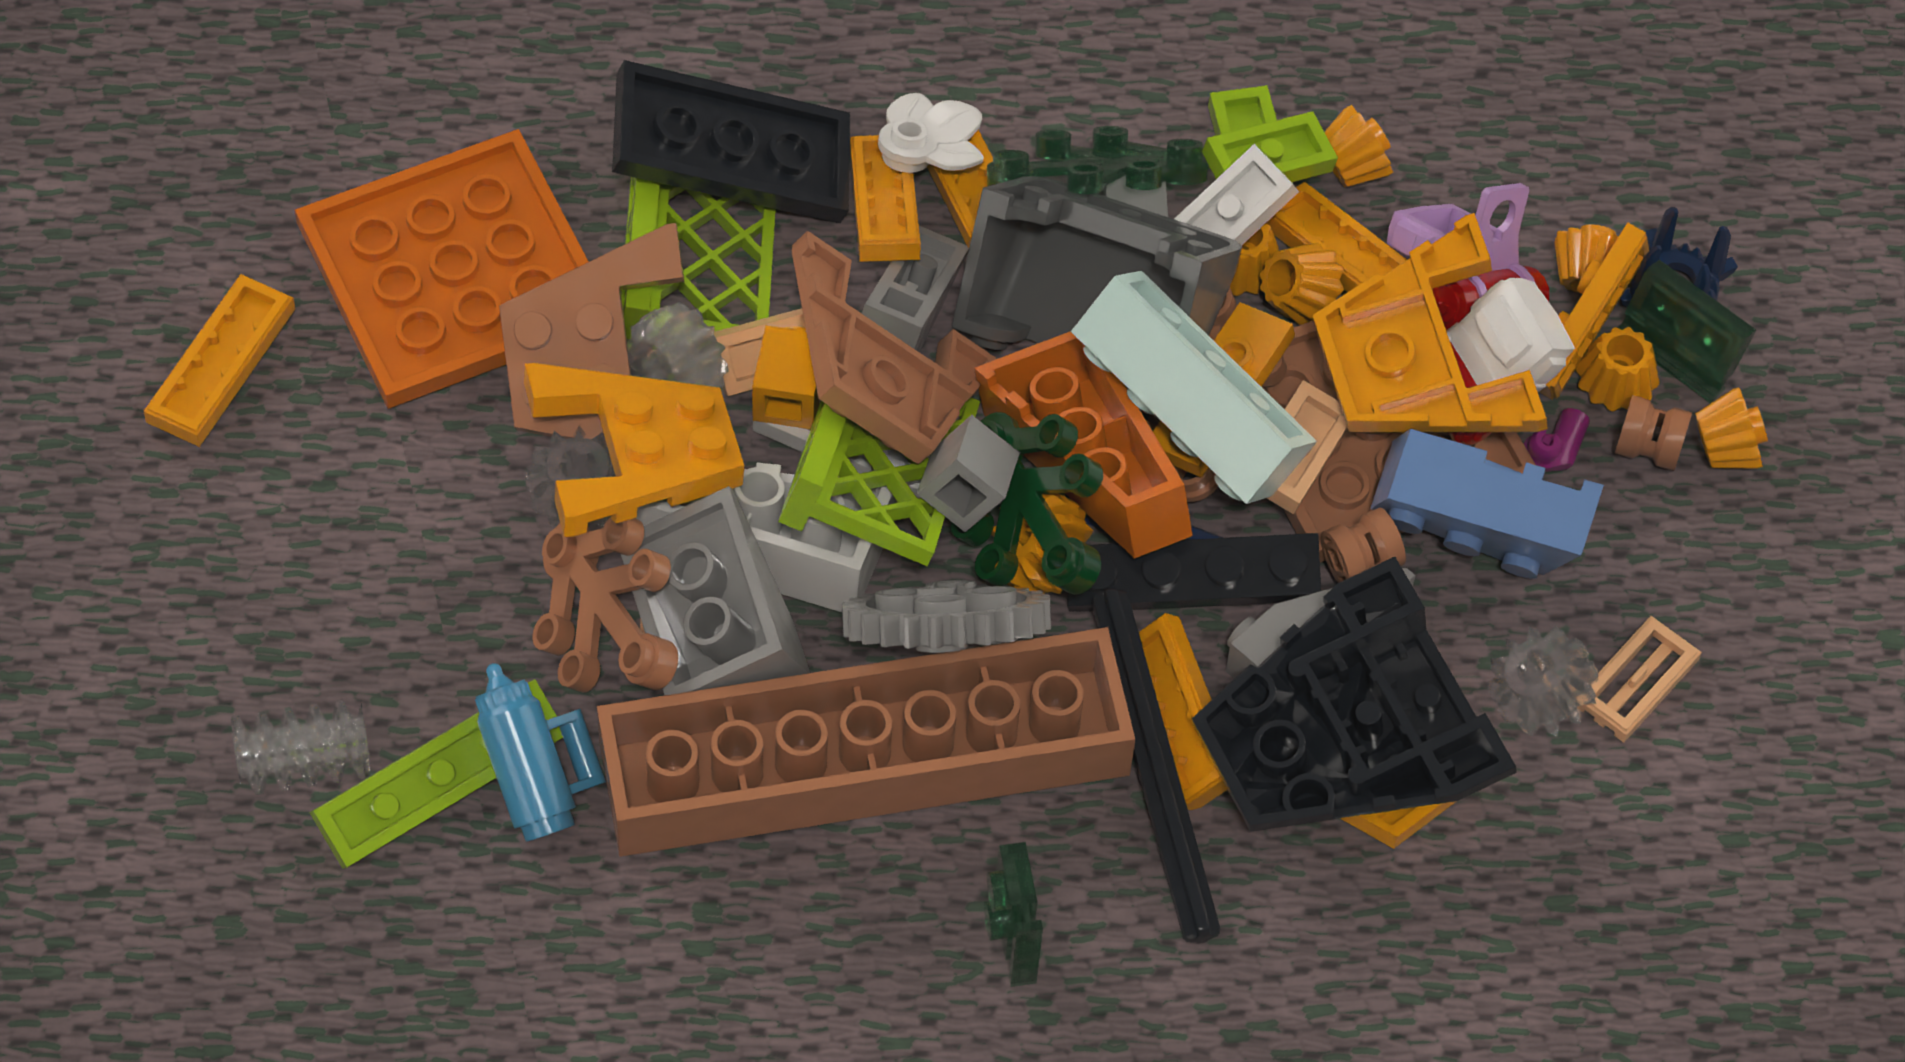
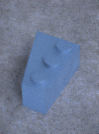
[1370,429,1604,579]

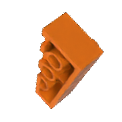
[974,331,1193,559]

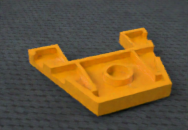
[1312,213,1548,432]
[524,363,745,537]

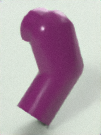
[1523,408,1590,472]

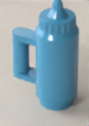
[475,663,606,842]

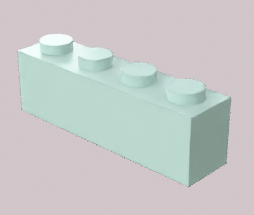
[1071,271,1317,504]

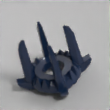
[1620,207,1738,334]

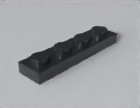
[1068,533,1321,612]

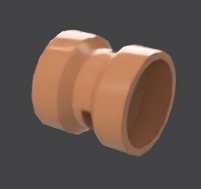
[1615,395,1692,471]
[1320,507,1406,583]

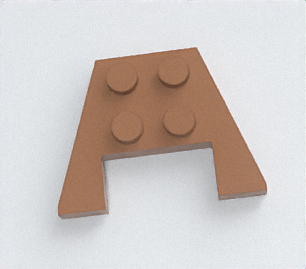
[499,223,685,445]
[792,231,996,464]

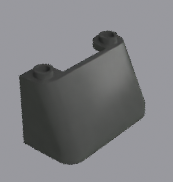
[952,176,1242,387]

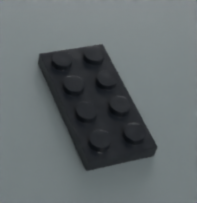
[612,60,850,223]

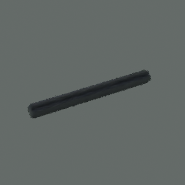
[1092,588,1221,944]

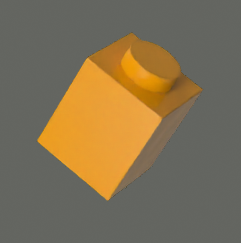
[752,325,820,429]

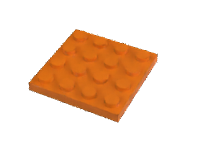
[295,129,589,409]

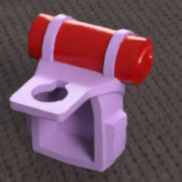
[1387,183,1550,330]

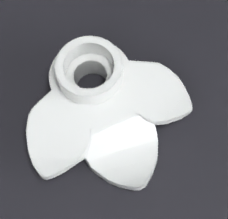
[878,93,984,173]

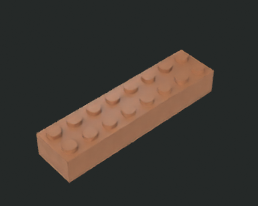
[597,627,1135,857]

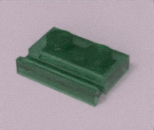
[1617,260,1756,403]
[984,842,1043,987]

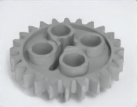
[842,580,1051,653]

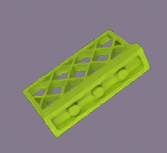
[621,177,776,341]
[778,397,980,566]

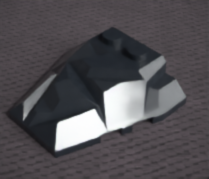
[1192,557,1517,832]

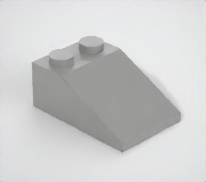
[621,486,810,695]

